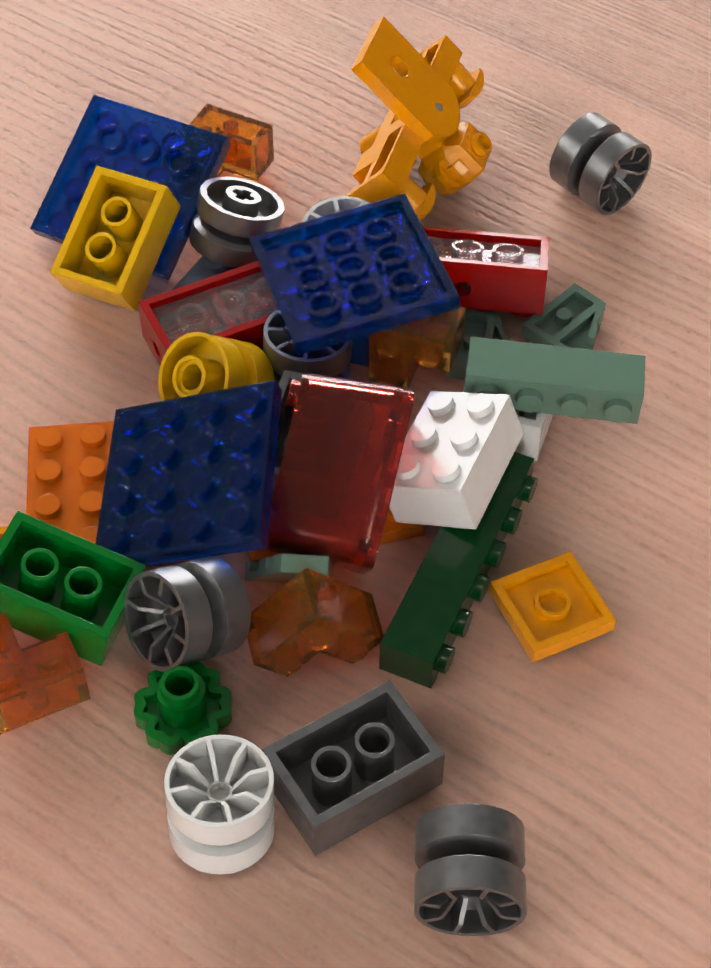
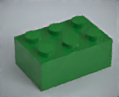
[0,511,146,666]

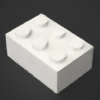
[379,391,524,530]

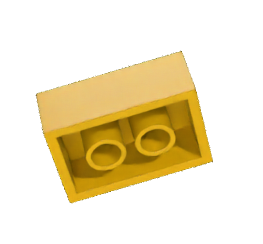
[50,165,181,312]

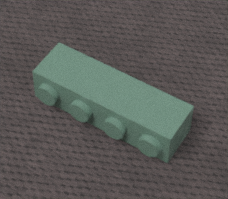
[464,336,646,424]

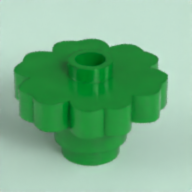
[134,662,232,755]

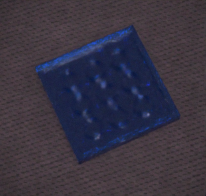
[30,95,231,280]
[249,193,460,356]
[95,380,282,566]

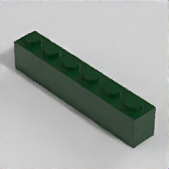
[379,452,538,688]

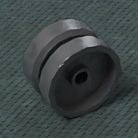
[189,177,285,268]

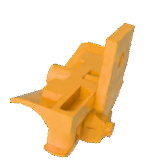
[345,16,492,225]

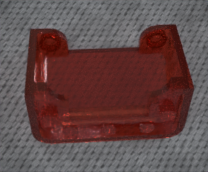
[253,372,415,575]

